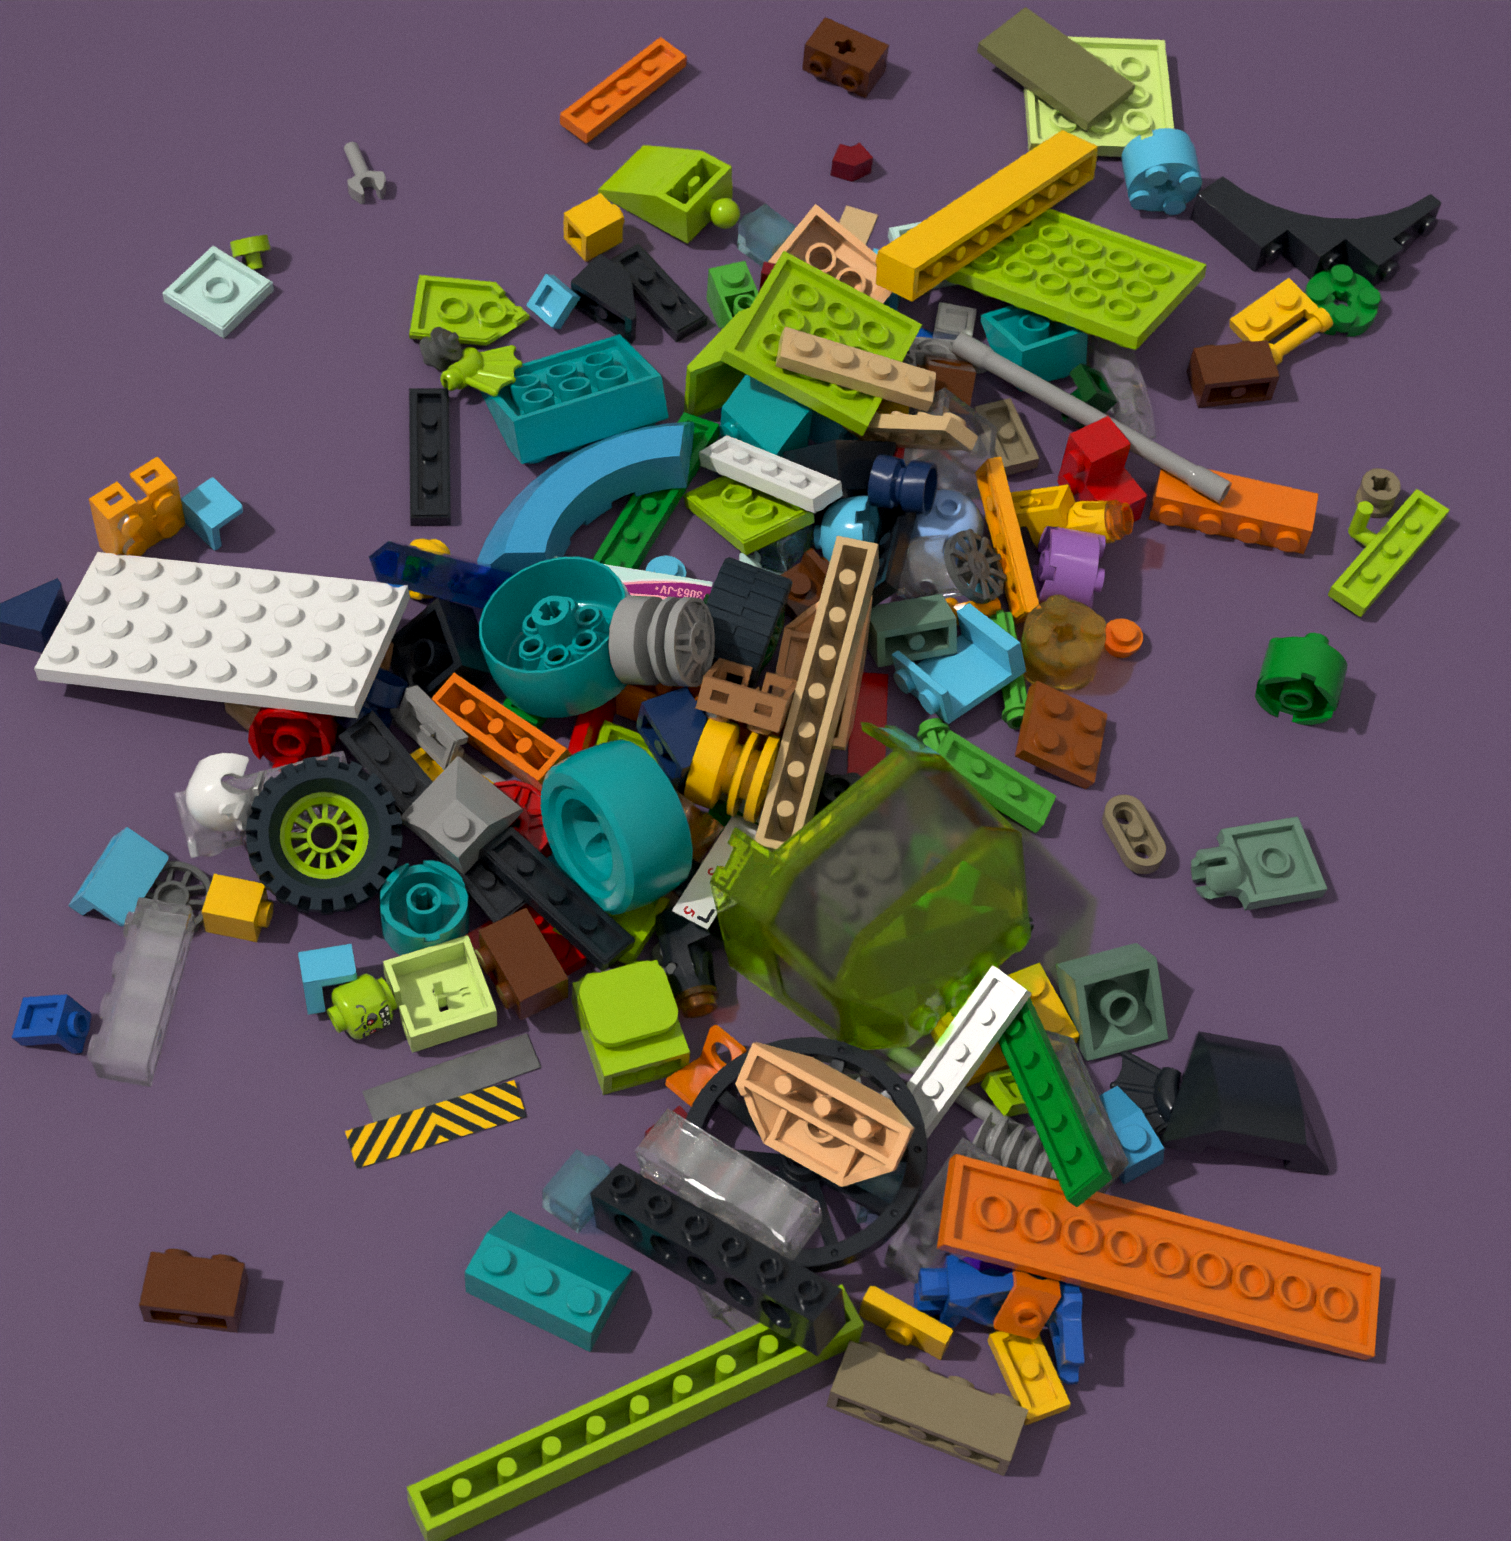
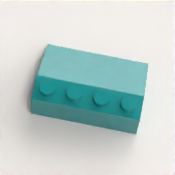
[479,334,669,464]

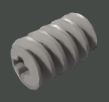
[969,1112,1058,1181]

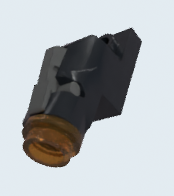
[651,859,729,1018]

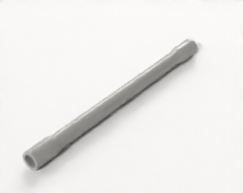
[951,332,1232,504]

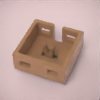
[695,658,797,735]

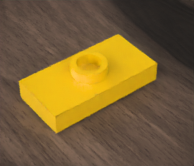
[859,1286,953,1360]

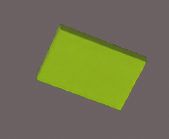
[683,476,815,555]

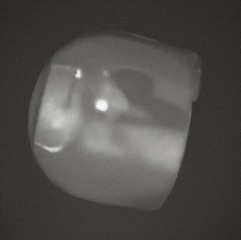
[897,535,963,600]

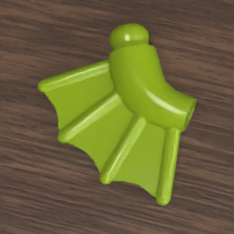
[440,345,523,397]

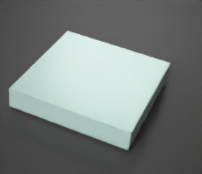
[163,246,274,339]

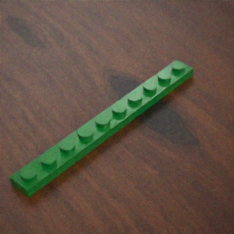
[503,412,720,730]

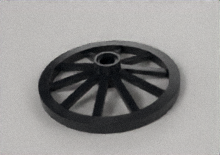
[679,1037,928,1273]

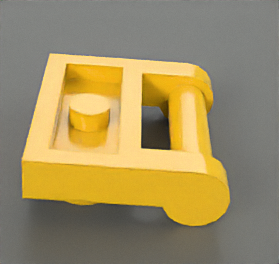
[1229,278,1333,366]

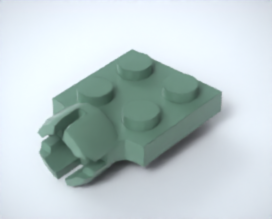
[1191,816,1327,911]

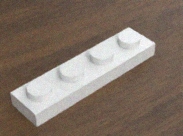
[699,435,843,513]
[907,965,1032,1139]

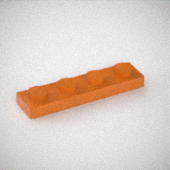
[560,37,687,144]

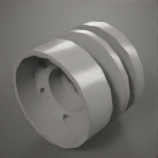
[609,596,715,687]

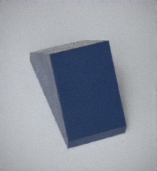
[0,578,67,653]

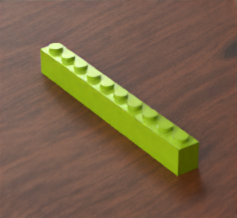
[407,1284,864,1541]

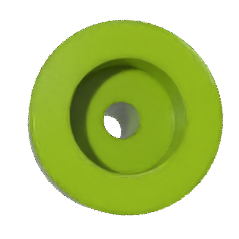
[230,235,271,270]

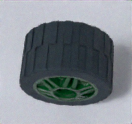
[703,557,792,689]

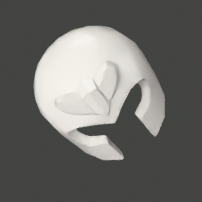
[186,753,265,832]

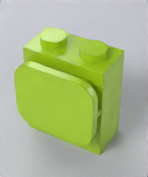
[572,960,690,1095]

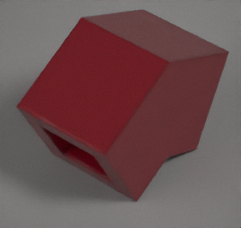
[831,143,873,182]

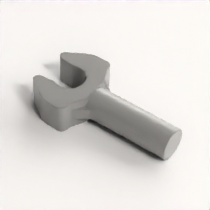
[344,142,386,205]

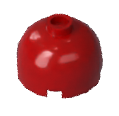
[248,707,337,773]

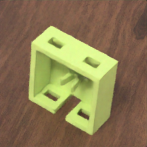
[383,935,497,1053]

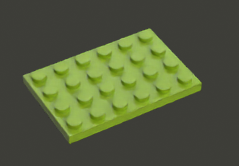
[946,209,1207,350]

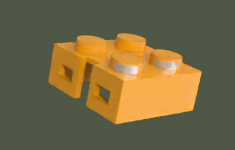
[89,456,185,556]

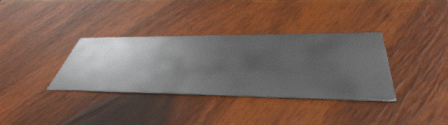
[362,1033,541,1122]

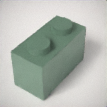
[867,594,957,667]

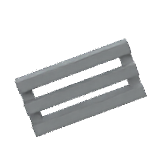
[396,685,469,770]

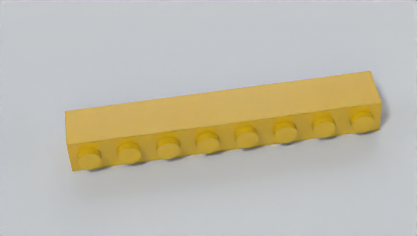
[875,130,1098,302]

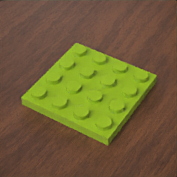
[720,251,922,436]

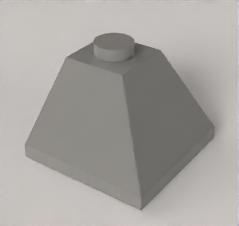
[401,756,523,874]

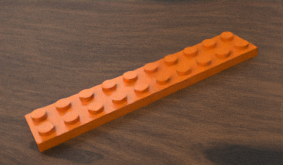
[937,1154,1381,1361]

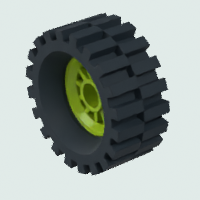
[246,756,403,915]

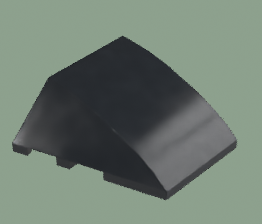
[1160,1031,1329,1175]

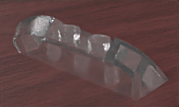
[1086,334,1156,439]

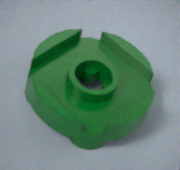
[1304,264,1381,337]

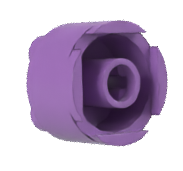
[1032,526,1106,614]

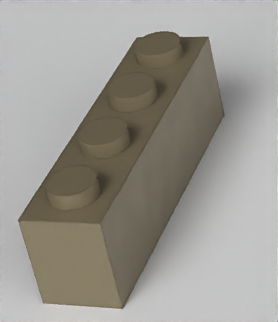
[826,1341,1028,1476]

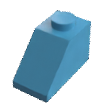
[1080,1086,1164,1184]

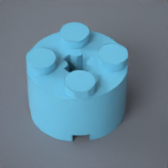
[1121,128,1202,215]

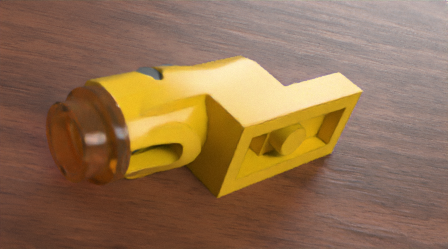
[985,484,1133,548]

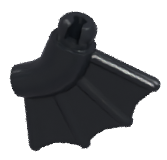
[1110,1050,1182,1137]

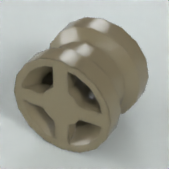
[1354,468,1401,518]

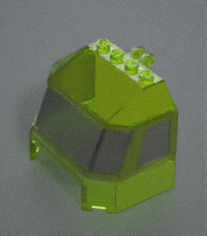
[709,722,1031,1050]

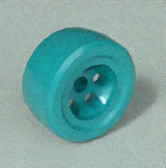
[479,557,631,718]
[540,739,693,915]

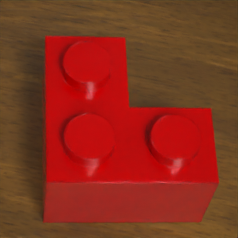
[1057,416,1147,529]

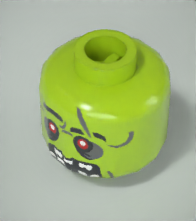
[327,973,397,1040]

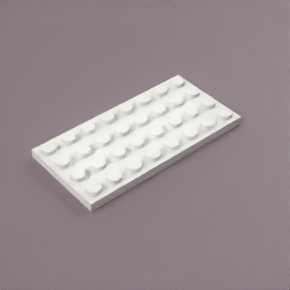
[34,552,410,718]

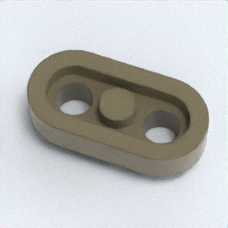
[1102,795,1166,874]

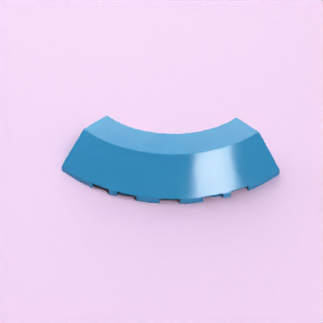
[473,422,695,584]

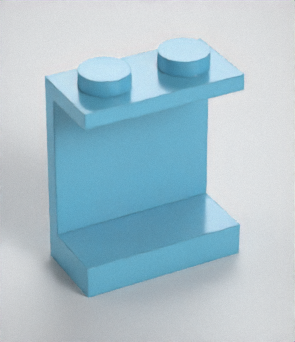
[892,603,1026,724]

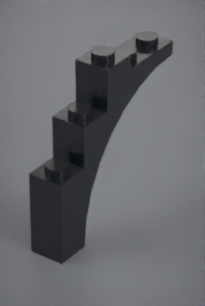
[1190,176,1442,287]

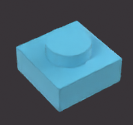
[526,274,580,329]

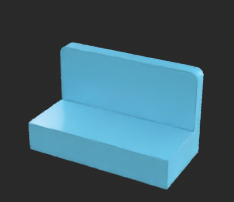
[68,827,169,927]

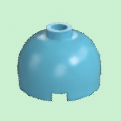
[814,496,879,562]

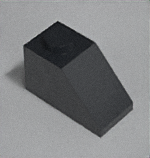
[571,254,637,344]

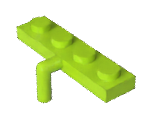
[1328,489,1450,617]

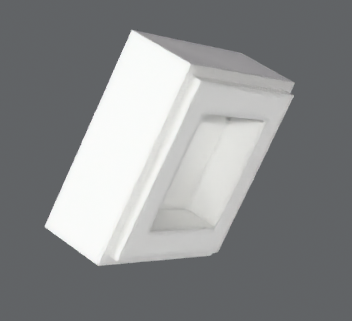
[933,302,977,340]

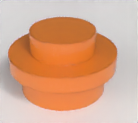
[1102,619,1143,658]

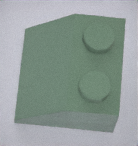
[1056,943,1168,1061]

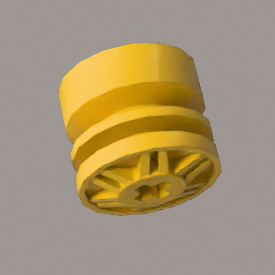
[684,718,782,823]

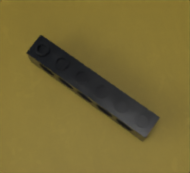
[590,1163,846,1357]

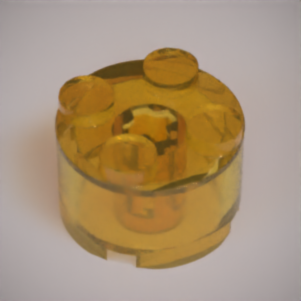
[1020,594,1106,692]

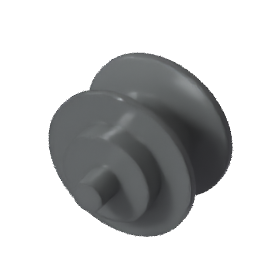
[419,327,462,371]

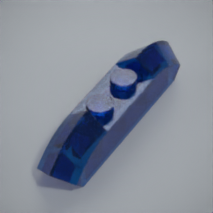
[369,541,517,609]

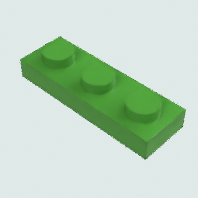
[929,730,1056,833]

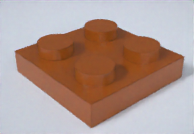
[1015,681,1108,789]

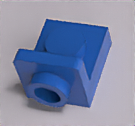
[12,994,92,1054]

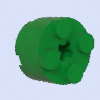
[1255,633,1348,725]

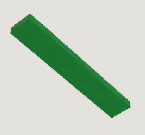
[998,997,1112,1207]

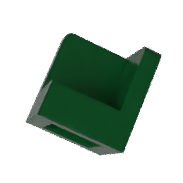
[1061,363,1118,429]

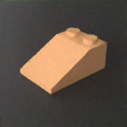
[768,204,893,304]

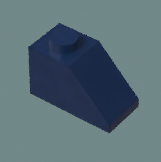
[636,687,707,792]

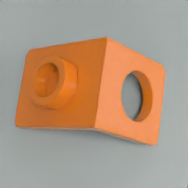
[665,1025,747,1107]
[993,1269,1061,1339]

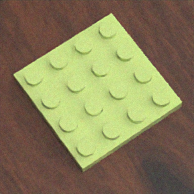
[1024,37,1174,157]

